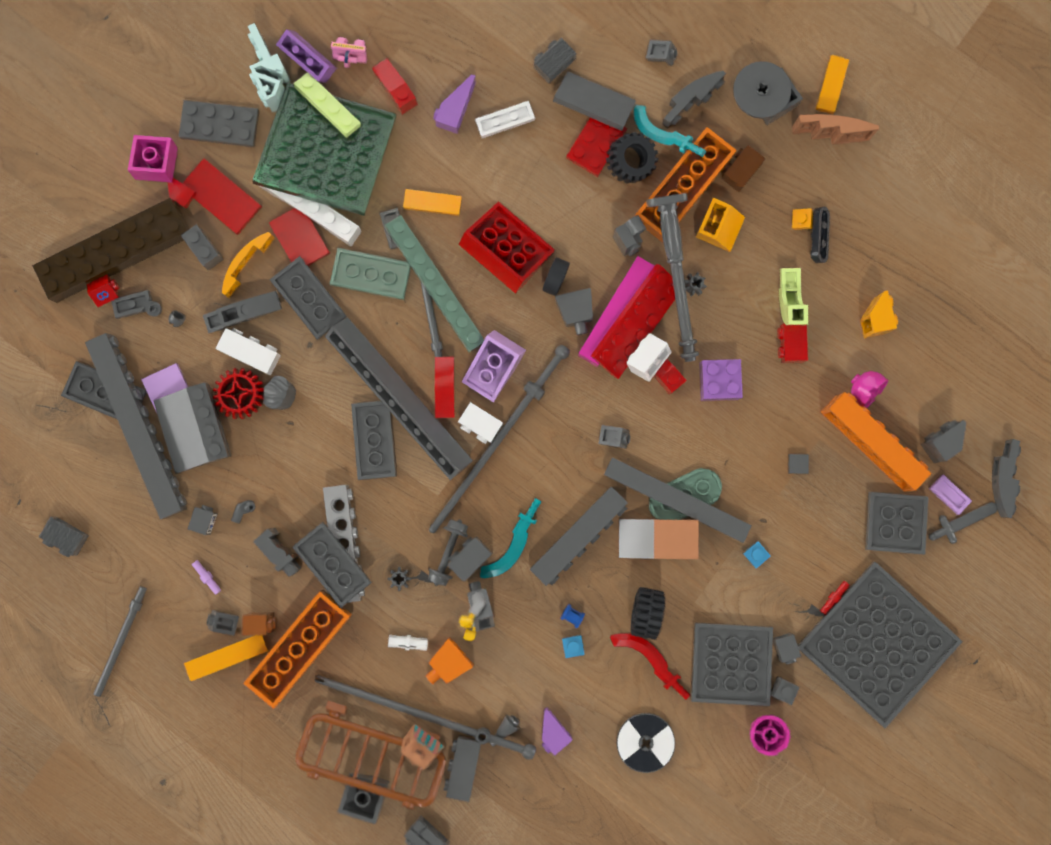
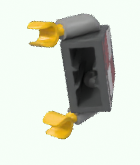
[460,581,495,641]

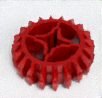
[213,368,264,420]

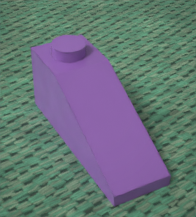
[433,75,476,134]

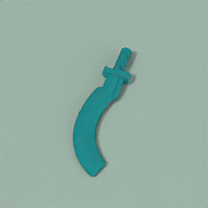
[634,105,706,157]
[480,498,542,578]

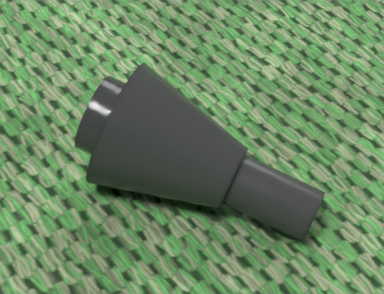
[489,715,520,747]

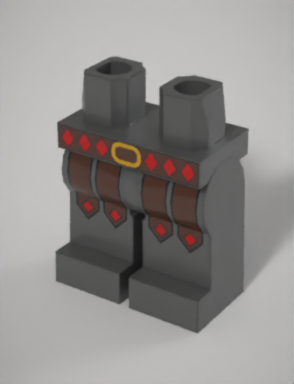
[253,527,302,577]

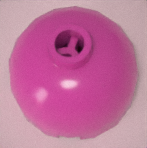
[851,371,889,408]
[749,715,790,756]

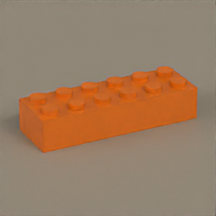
[635,127,737,243]
[821,392,931,492]
[243,590,352,709]

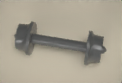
[428,519,468,586]

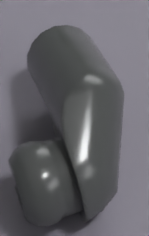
[231,500,256,524]

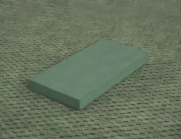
[330,248,411,300]

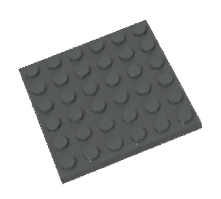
[798,561,963,728]

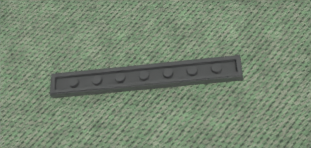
[604,457,752,543]

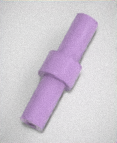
[192,560,221,595]

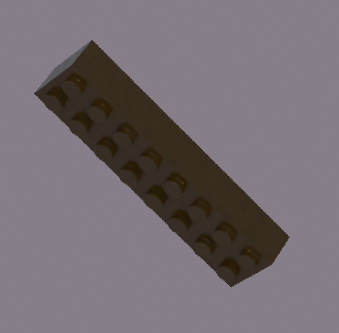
[32,198,189,303]

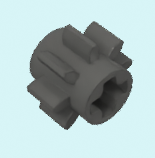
[684,272,707,297]
[387,567,412,591]

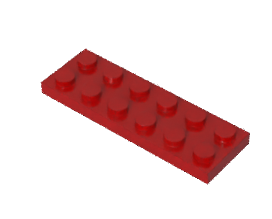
[591,264,675,379]

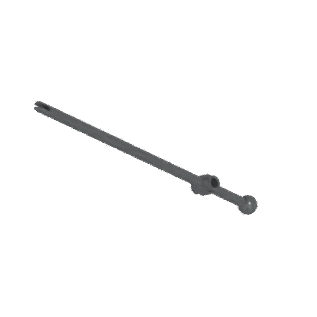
[429,345,570,533]
[314,675,536,760]

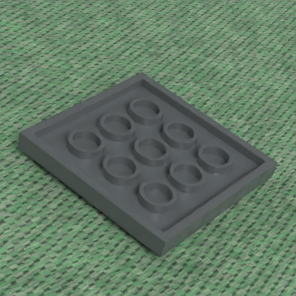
[691,622,773,706]

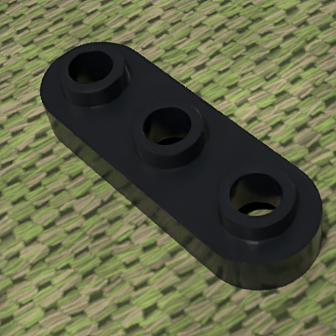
[810,206,830,264]

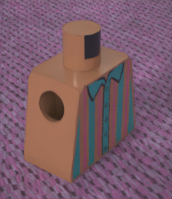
[401,724,444,770]

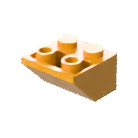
[696,198,745,252]
[860,291,898,339]

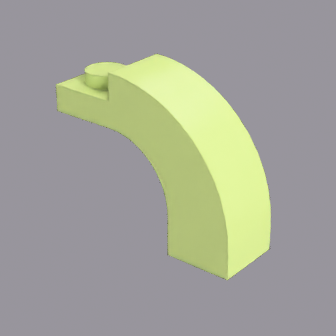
[779,268,808,325]

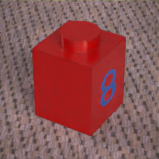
[87,274,119,308]

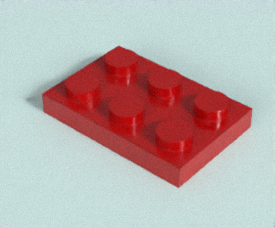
[566,117,628,177]

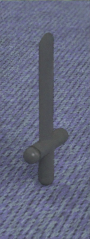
[929,502,998,544]

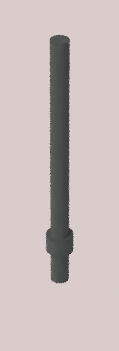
[420,281,443,357]
[93,586,147,697]

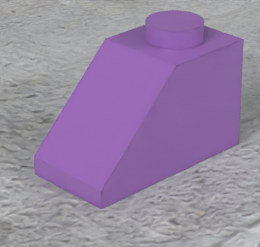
[542,707,573,755]

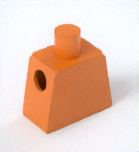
[426,637,474,684]

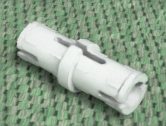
[388,635,428,651]

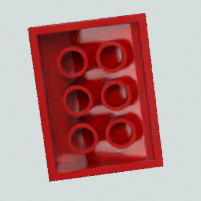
[458,201,555,294]

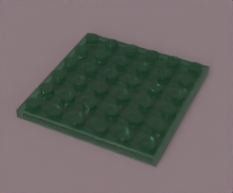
[252,82,397,216]

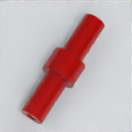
[820,581,850,615]

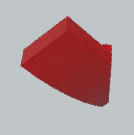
[168,178,197,209]

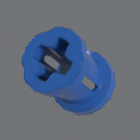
[560,604,585,628]

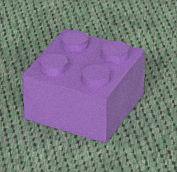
[699,359,743,401]

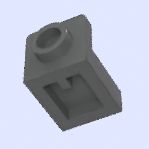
[646,40,677,66]
[599,425,631,449]
[206,610,239,636]

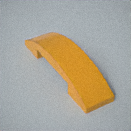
[222,232,275,298]

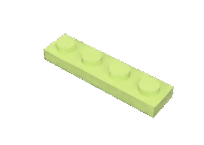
[294,72,360,138]

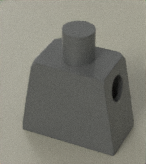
[555,288,593,335]

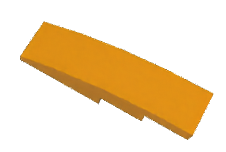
[184,635,268,682]

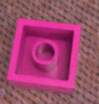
[128,135,178,182]

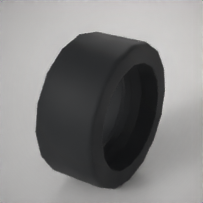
[542,257,570,296]

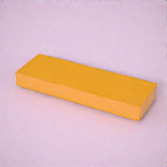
[815,55,849,114]
[403,189,462,216]

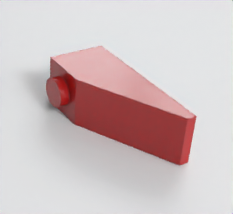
[371,59,418,115]
[653,359,687,395]

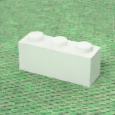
[215,328,281,376]

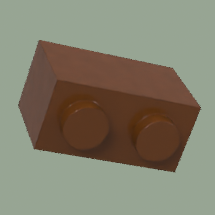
[722,145,766,192]

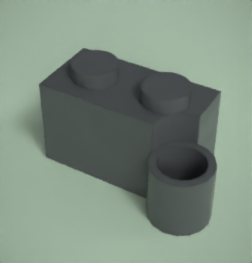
[613,215,646,256]

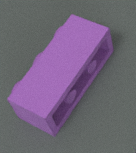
[276,29,337,83]

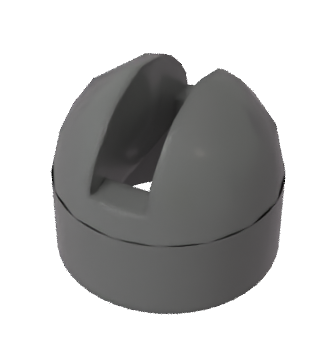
[168,310,186,327]

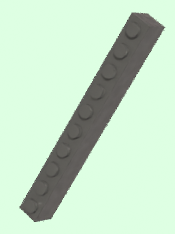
[325,317,473,480]
[85,333,187,519]

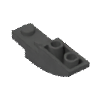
[662,71,726,128]
[203,291,282,333]
[992,439,1021,518]

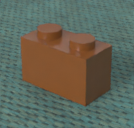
[242,612,277,635]

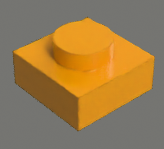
[792,208,814,230]

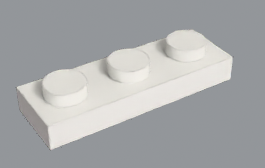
[475,101,535,138]

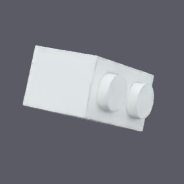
[627,333,672,382]
[458,402,503,444]

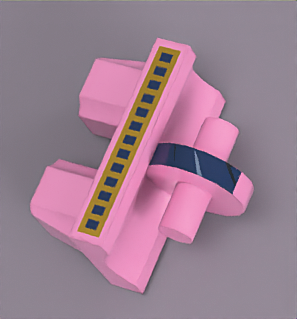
[331,37,367,68]

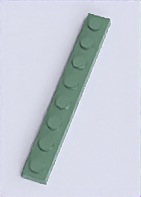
[385,215,484,352]

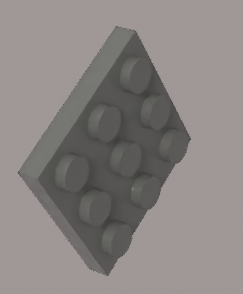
[865,492,929,555]

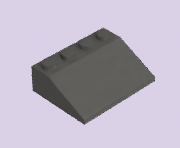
[153,382,232,474]

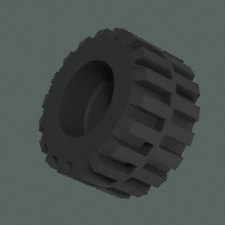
[606,132,658,184]
[630,587,665,640]

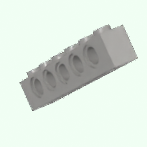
[323,485,365,602]

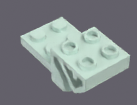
[247,23,291,112]

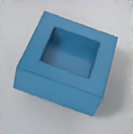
[742,541,771,568]
[562,635,585,658]

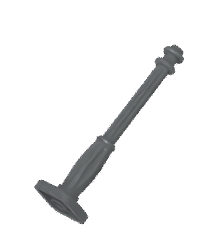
[646,193,699,362]

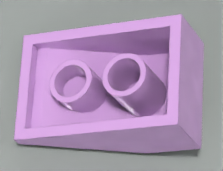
[462,330,526,402]

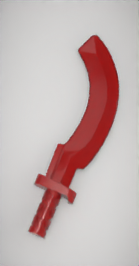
[610,633,691,700]

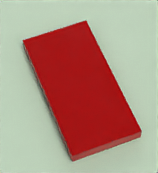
[182,158,262,235]

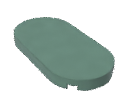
[649,468,722,520]

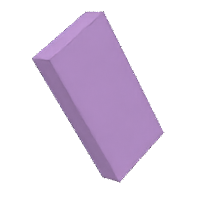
[929,475,972,515]

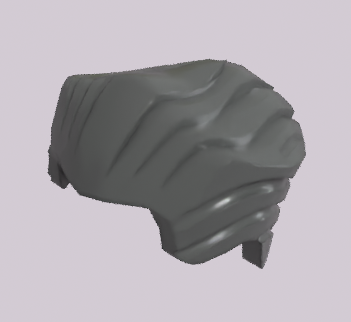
[263,376,296,410]

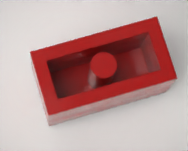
[777,323,808,363]

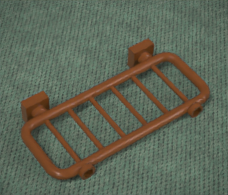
[295,701,446,810]

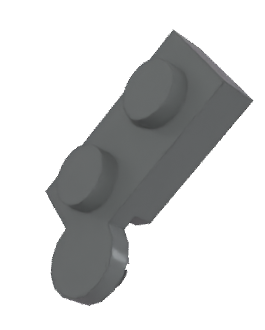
[111,290,162,319]

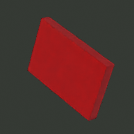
[269,208,330,266]

